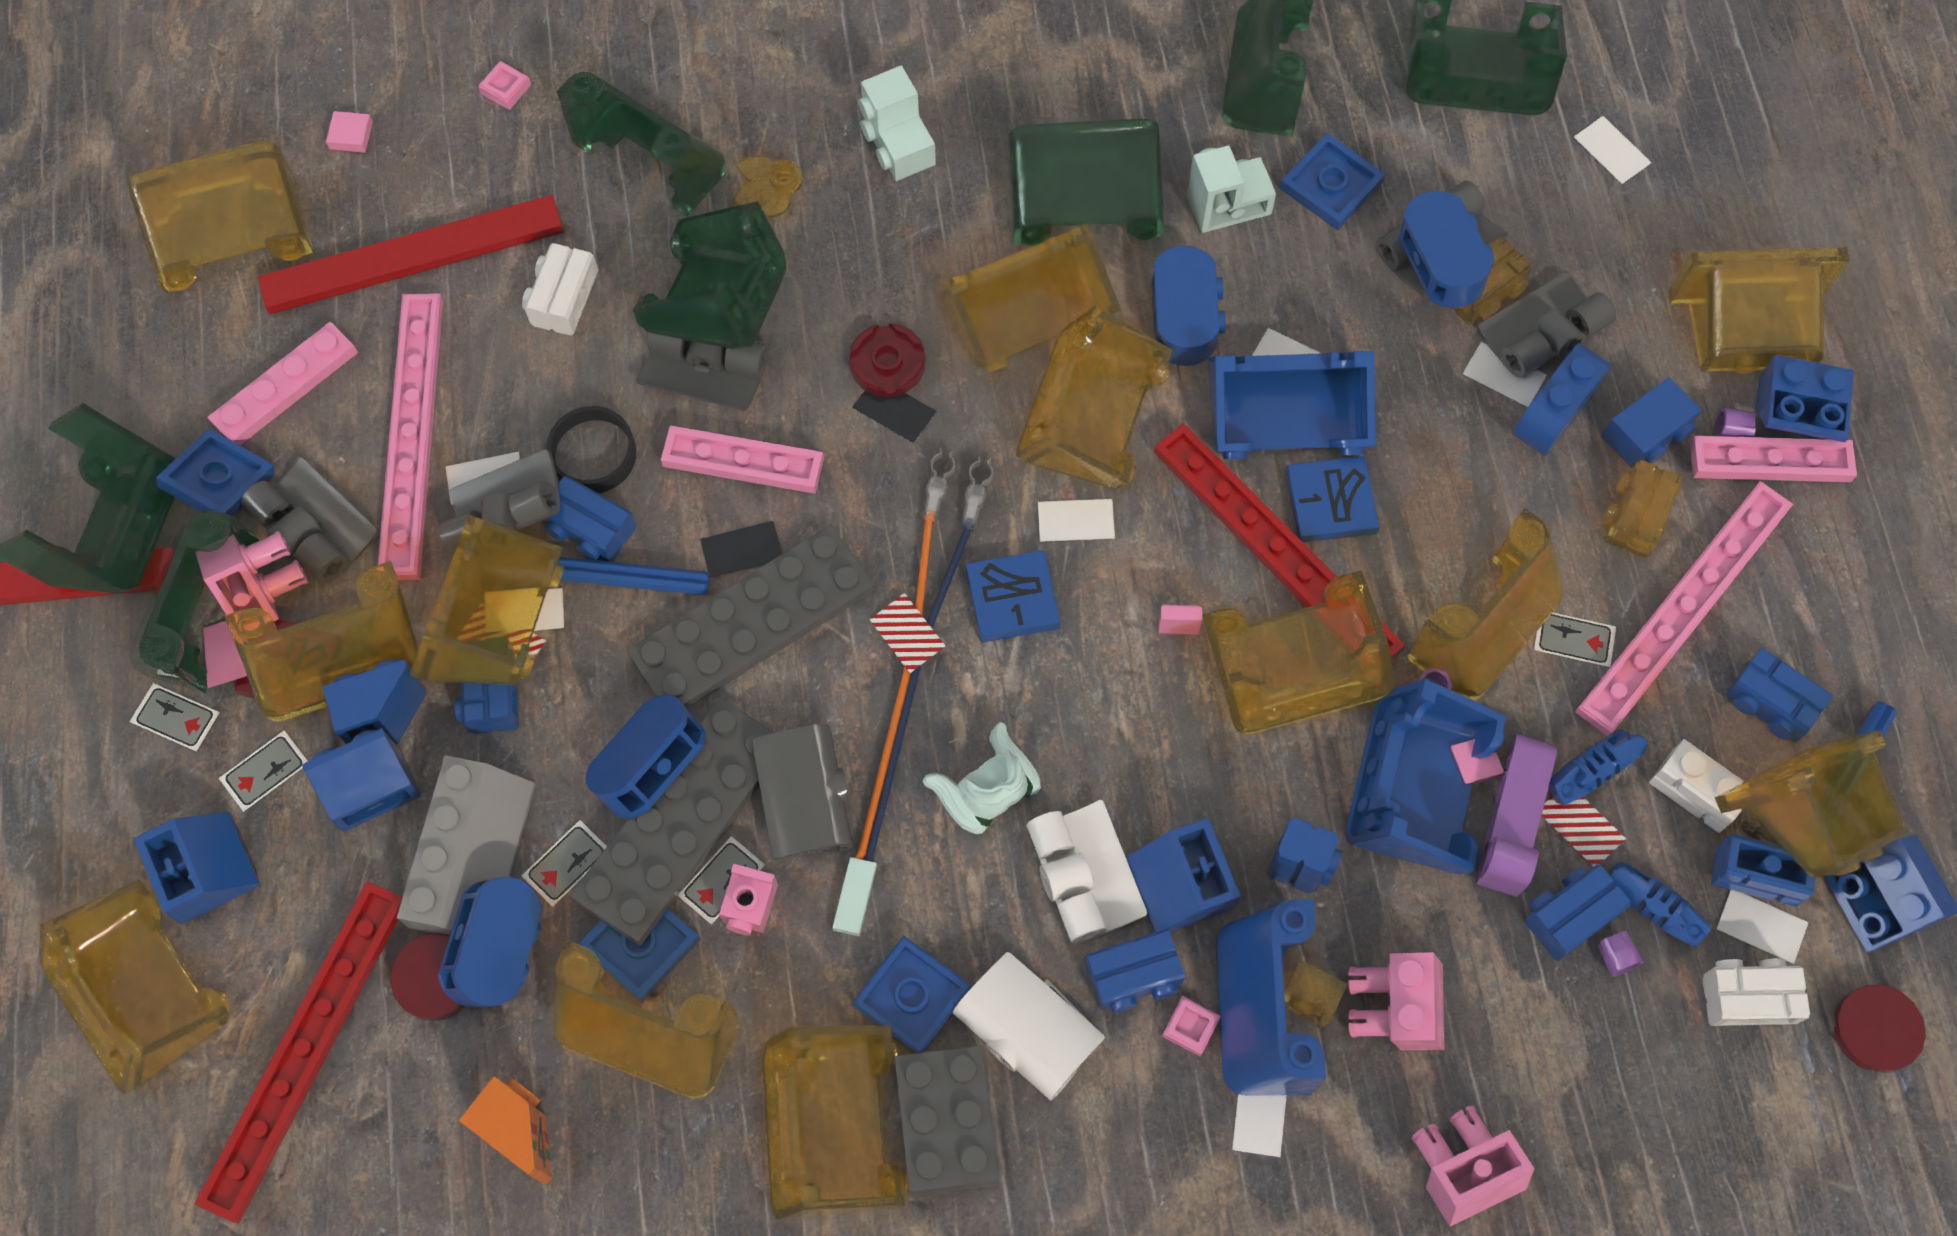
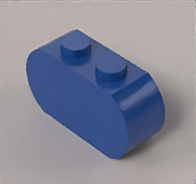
[1399,191,1494,308]
[1151,246,1226,366]
[1512,343,1613,456]
[586,695,706,818]
[438,877,542,1007]

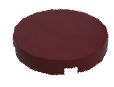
[849,323,926,397]
[390,934,465,1021]
[1833,985,1926,1073]

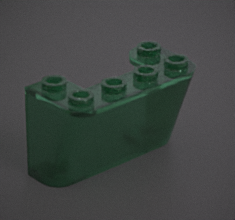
[1406,0,1567,115]

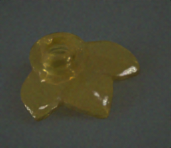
[733,156,803,219]

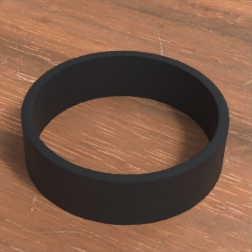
[547,406,637,493]

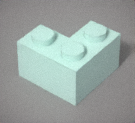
[858,65,936,181]
[1187,145,1276,233]

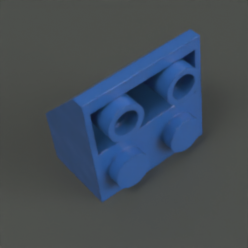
[1756,355,1854,442]
[322,659,427,744]
[302,728,421,832]
[133,811,261,924]
[1126,818,1241,932]
[1824,835,1957,953]

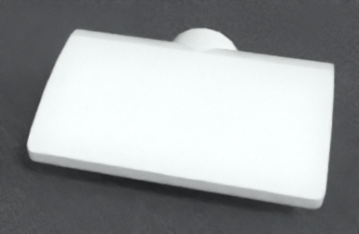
[1027,800,1147,943]
[953,952,1105,1101]

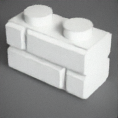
[522,243,598,336]
[1648,739,1756,833]
[1702,958,1810,1026]

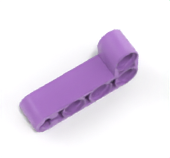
[1475,733,1557,897]

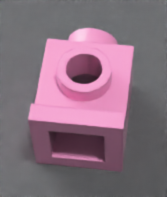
[719,864,778,935]

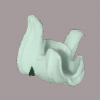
[923,722,1041,834]

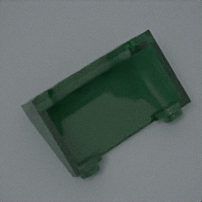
[1222,0,1313,137]
[556,72,726,217]
[1008,118,1164,246]
[633,201,786,350]
[129,510,260,693]

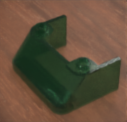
[0,403,175,594]

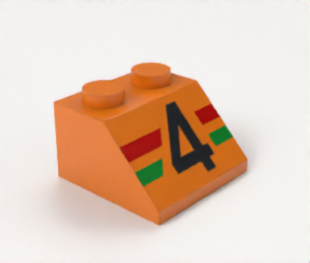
[459,1076,552,1185]

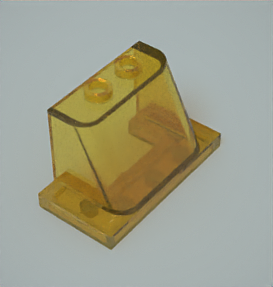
[1668,247,1850,374]
[1714,730,1908,878]

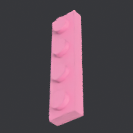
[207,321,358,446]
[661,425,824,494]
[1690,436,1857,482]

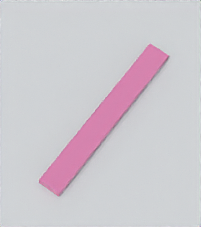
[377,293,443,580]
[1575,481,1793,737]

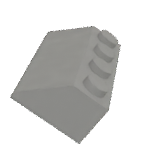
[397,755,536,936]

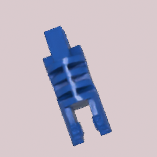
[1548,729,1649,806]
[1609,861,1712,948]

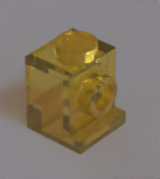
[1283,960,1348,1031]

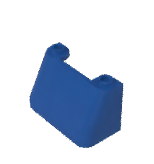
[1208,351,1376,459]
[1345,678,1506,875]
[1216,899,1326,1096]

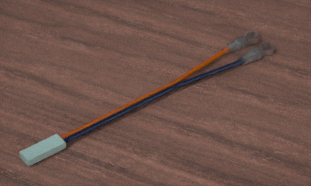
[832,448,993,937]

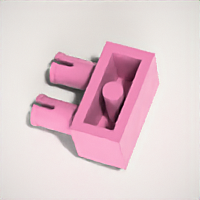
[195,531,309,637]
[1348,952,1445,1050]
[1412,1106,1535,1227]

